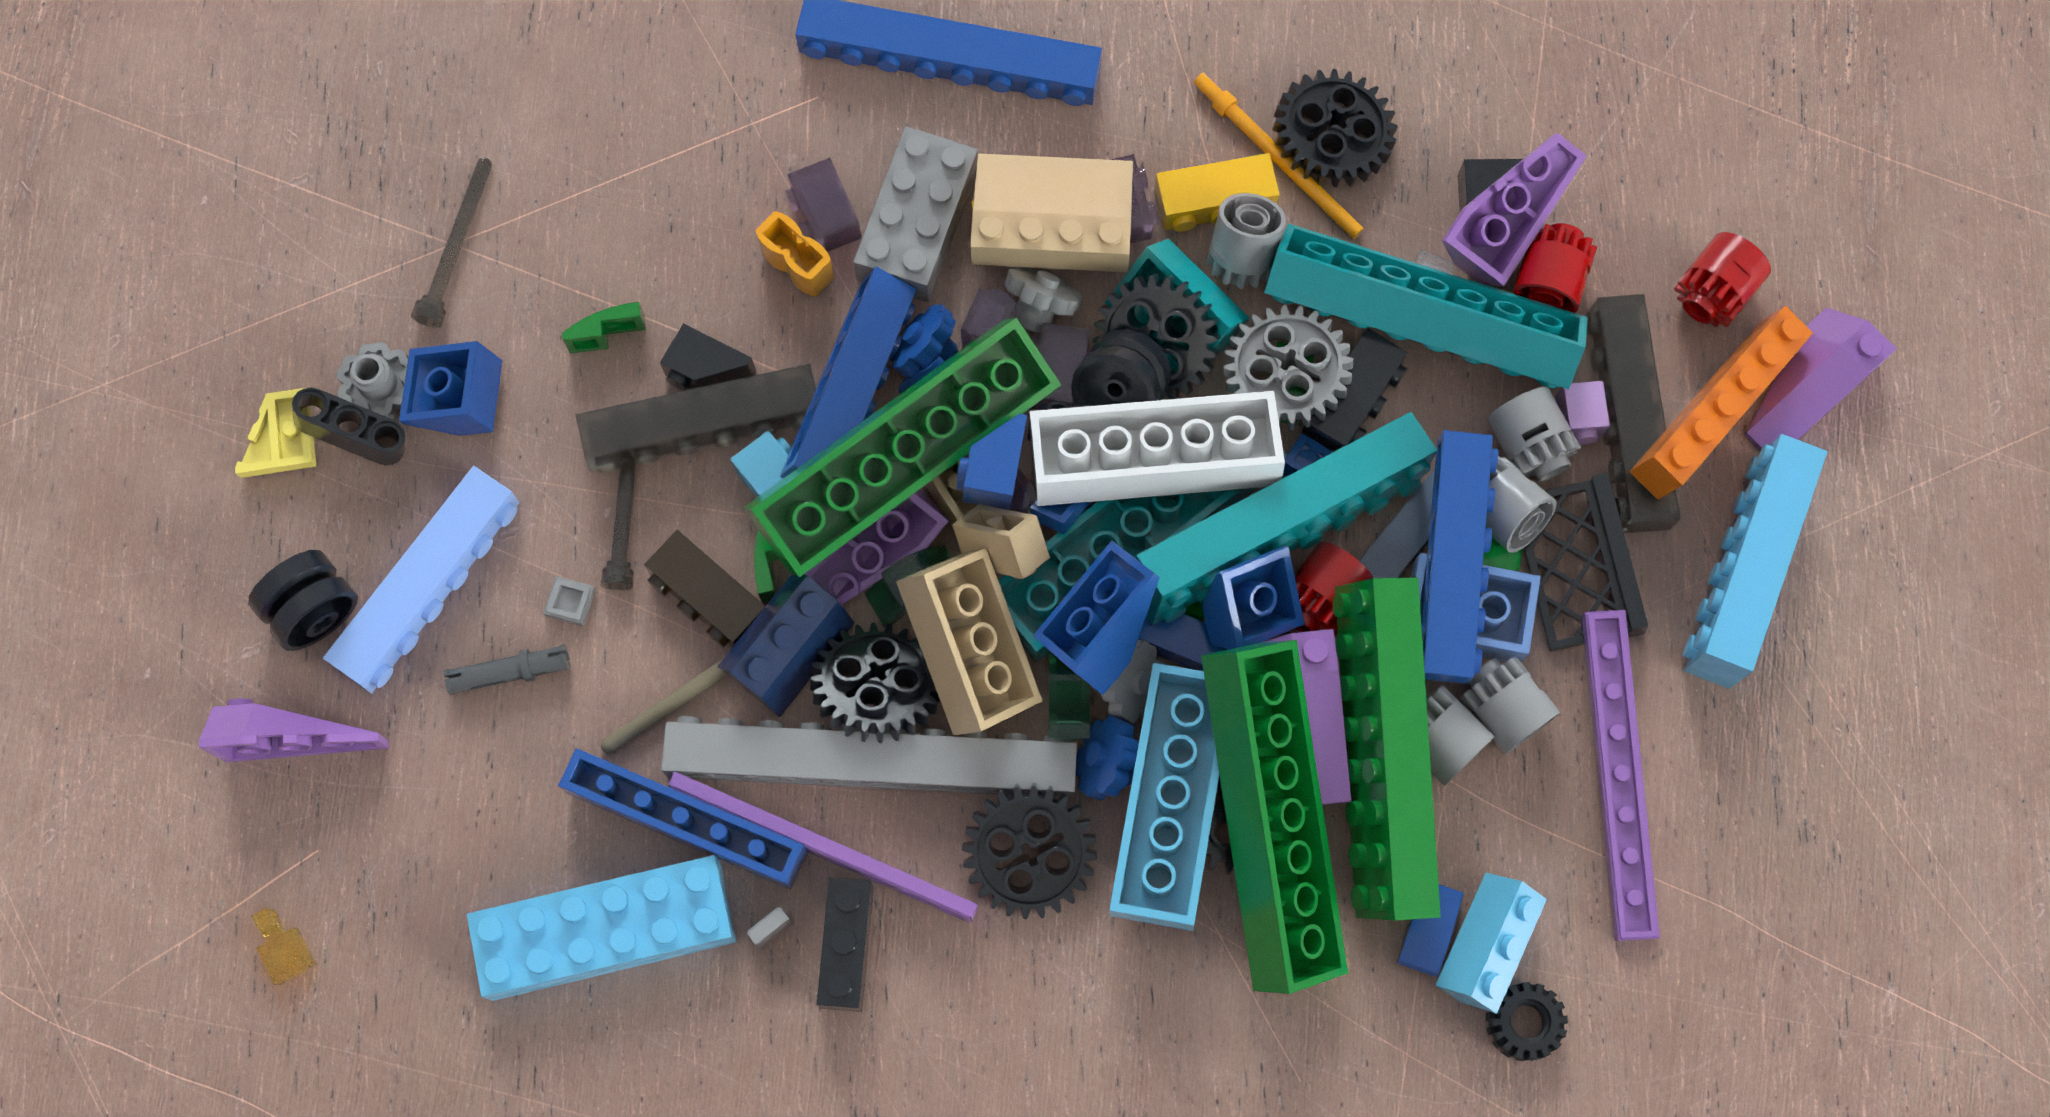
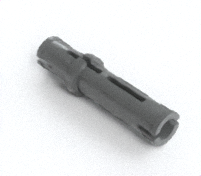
[444,644,571,695]

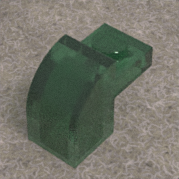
[864,545,952,627]
[1048,653,1091,741]

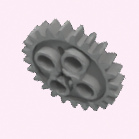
[1224,305,1353,430]

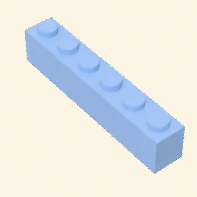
[323,465,520,694]

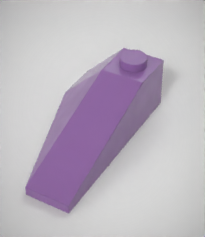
[1442,133,1587,286]
[1745,308,1897,451]
[805,489,950,605]
[1264,629,1351,805]
[199,698,389,763]

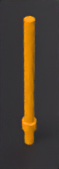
[1193,72,1364,239]

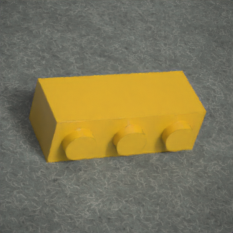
[1154,153,1280,232]

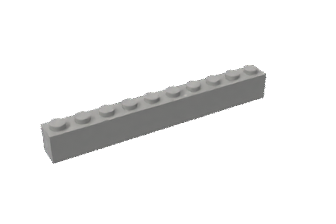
[661,716,1077,799]

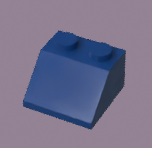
[399,341,503,436]
[956,414,1027,510]
[1202,546,1304,649]

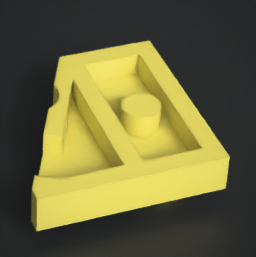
[235,388,316,478]

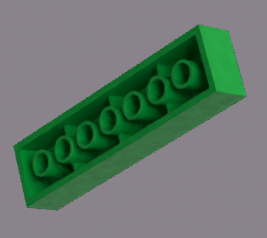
[743,318,1061,577]
[1333,578,1441,921]
[1201,640,1348,994]

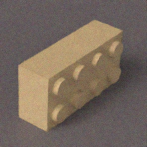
[896,548,1043,735]

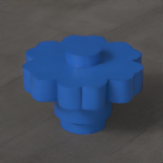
[889,304,959,377]
[1075,715,1139,801]

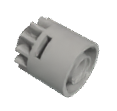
[1206,193,1286,289]
[1487,387,1581,482]
[1486,456,1557,553]
[1460,656,1561,755]
[1426,686,1495,786]

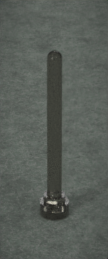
[411,157,492,328]
[601,406,641,590]

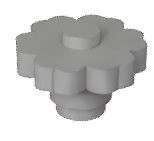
[1004,267,1083,332]
[336,342,408,419]
[1092,640,1163,723]

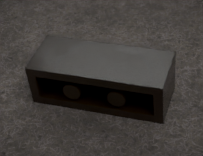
[644,530,766,648]

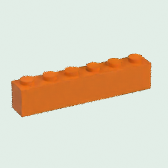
[1629,305,1813,500]

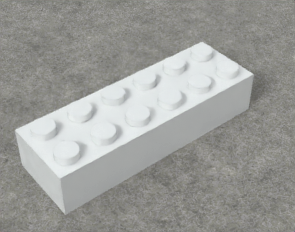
[1030,391,1285,506]

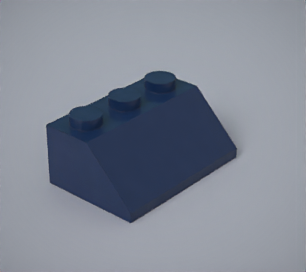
[717,574,855,717]

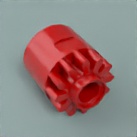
[1513,223,1597,313]
[1674,232,1771,327]
[1295,541,1374,637]

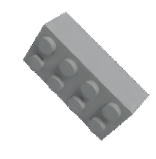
[853,126,978,303]

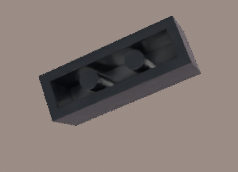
[1301,328,1408,452]
[816,877,874,1012]

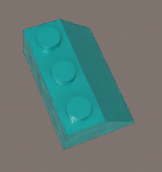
[1105,239,1250,371]

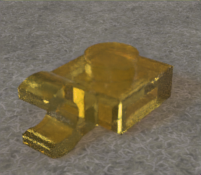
[252,907,317,986]

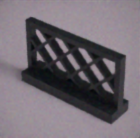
[1524,473,1648,652]

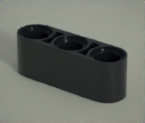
[292,387,405,466]

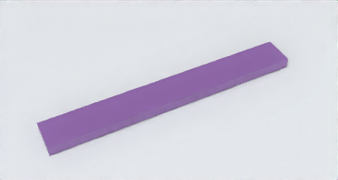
[1582,610,1660,941]
[668,771,978,923]

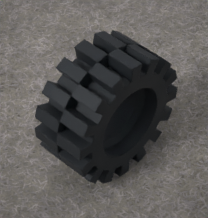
[1486,982,1568,1061]

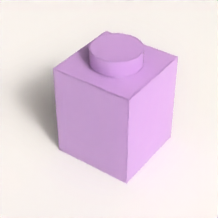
[1555,381,1610,445]

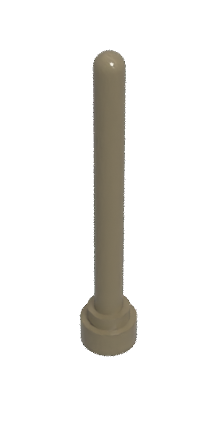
[601,658,727,753]

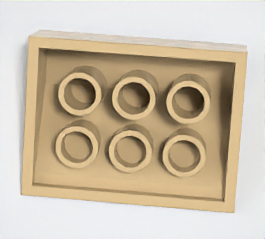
[970,154,1133,272]

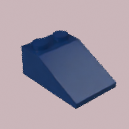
[1033,541,1160,695]

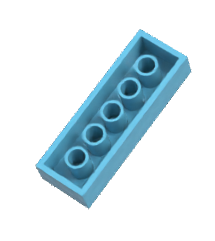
[1682,434,1828,689]
[1109,663,1220,931]
[467,855,737,1001]

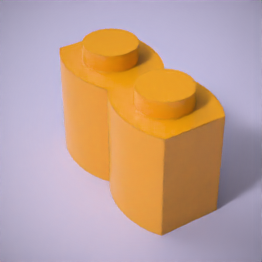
[755,211,834,297]

